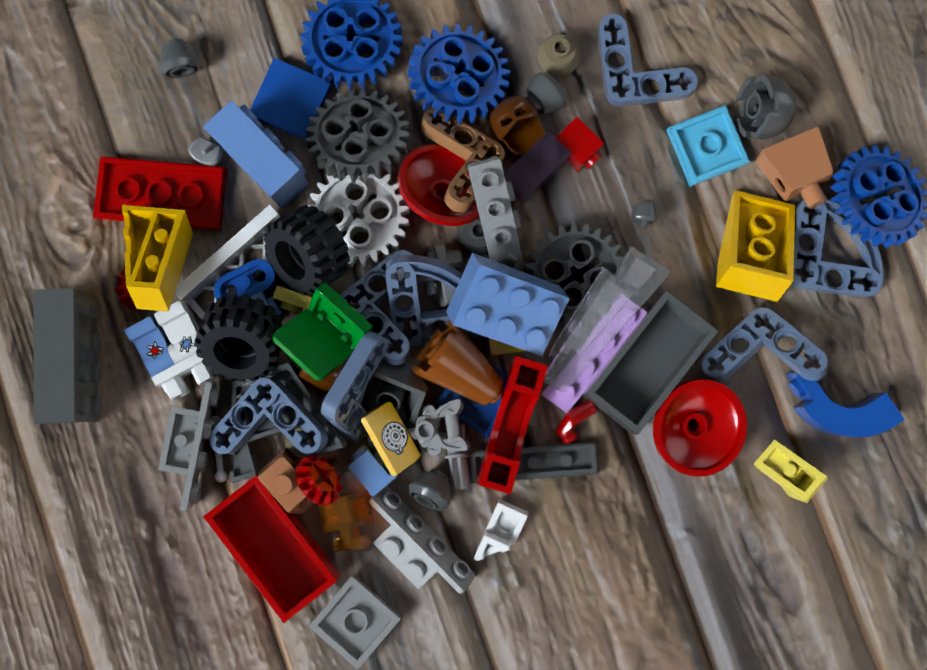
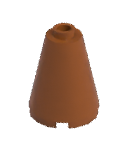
[412,320,504,405]

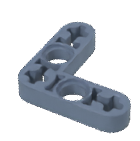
[597,14,698,107]
[341,250,413,366]
[701,307,828,383]
[321,331,388,443]
[210,378,328,454]

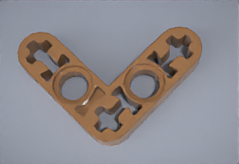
[420,108,505,212]

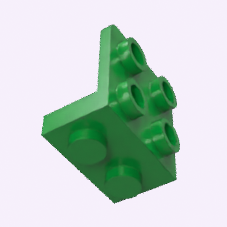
[273,283,373,381]

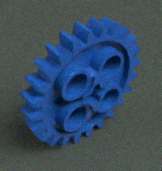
[300,0,403,90]
[407,24,510,124]
[830,145,927,248]

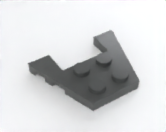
[230,362,347,483]

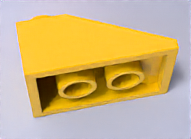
[716,190,795,302]

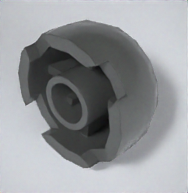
[735,74,796,139]

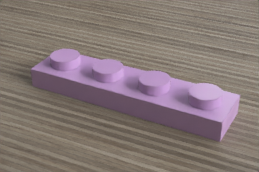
[541,292,647,413]

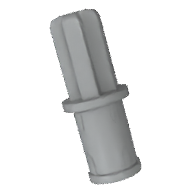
[444,424,470,490]

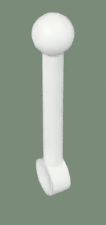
[210,416,227,483]

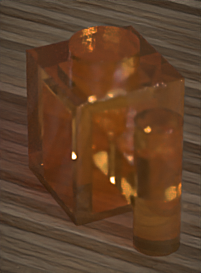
[319,490,374,552]

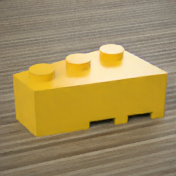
[122,205,193,312]

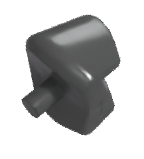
[631,200,657,230]

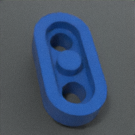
[213,259,276,300]

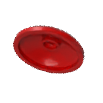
[398,144,480,226]
[653,379,747,477]

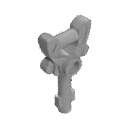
[368,399,470,456]

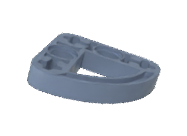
[791,200,883,298]
[386,255,482,346]

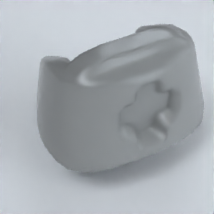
[188,137,223,166]

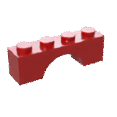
[476,356,548,495]

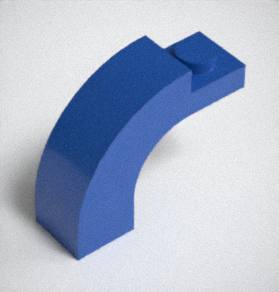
[786,366,905,437]

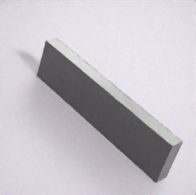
[468,442,599,484]

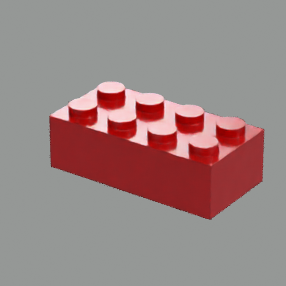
[203,474,341,623]

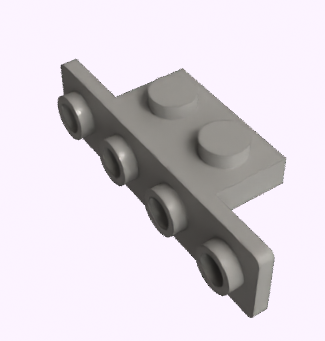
[467,157,525,272]
[158,380,221,511]
[369,486,475,594]

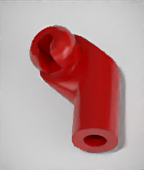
[556,400,596,444]

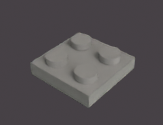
[309,574,401,670]

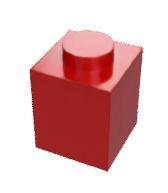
[552,117,604,173]

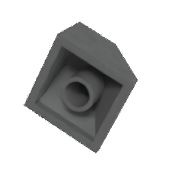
[357,349,428,429]

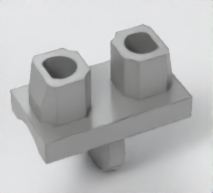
[416,245,463,308]

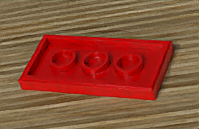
[93,156,228,231]

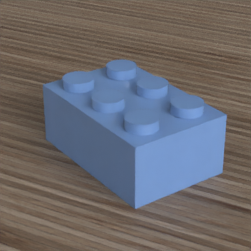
[203,100,309,210]
[446,253,570,356]

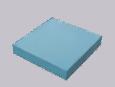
[666,105,750,187]

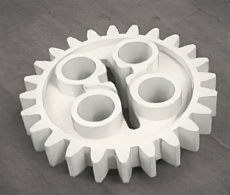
[308,174,410,268]

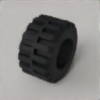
[264,205,350,296]
[194,294,283,382]

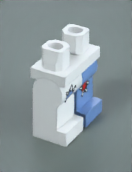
[124,300,216,400]

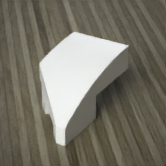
[473,499,528,561]

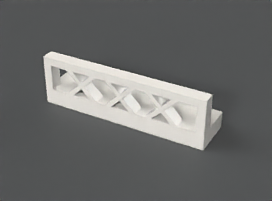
[175,205,281,320]

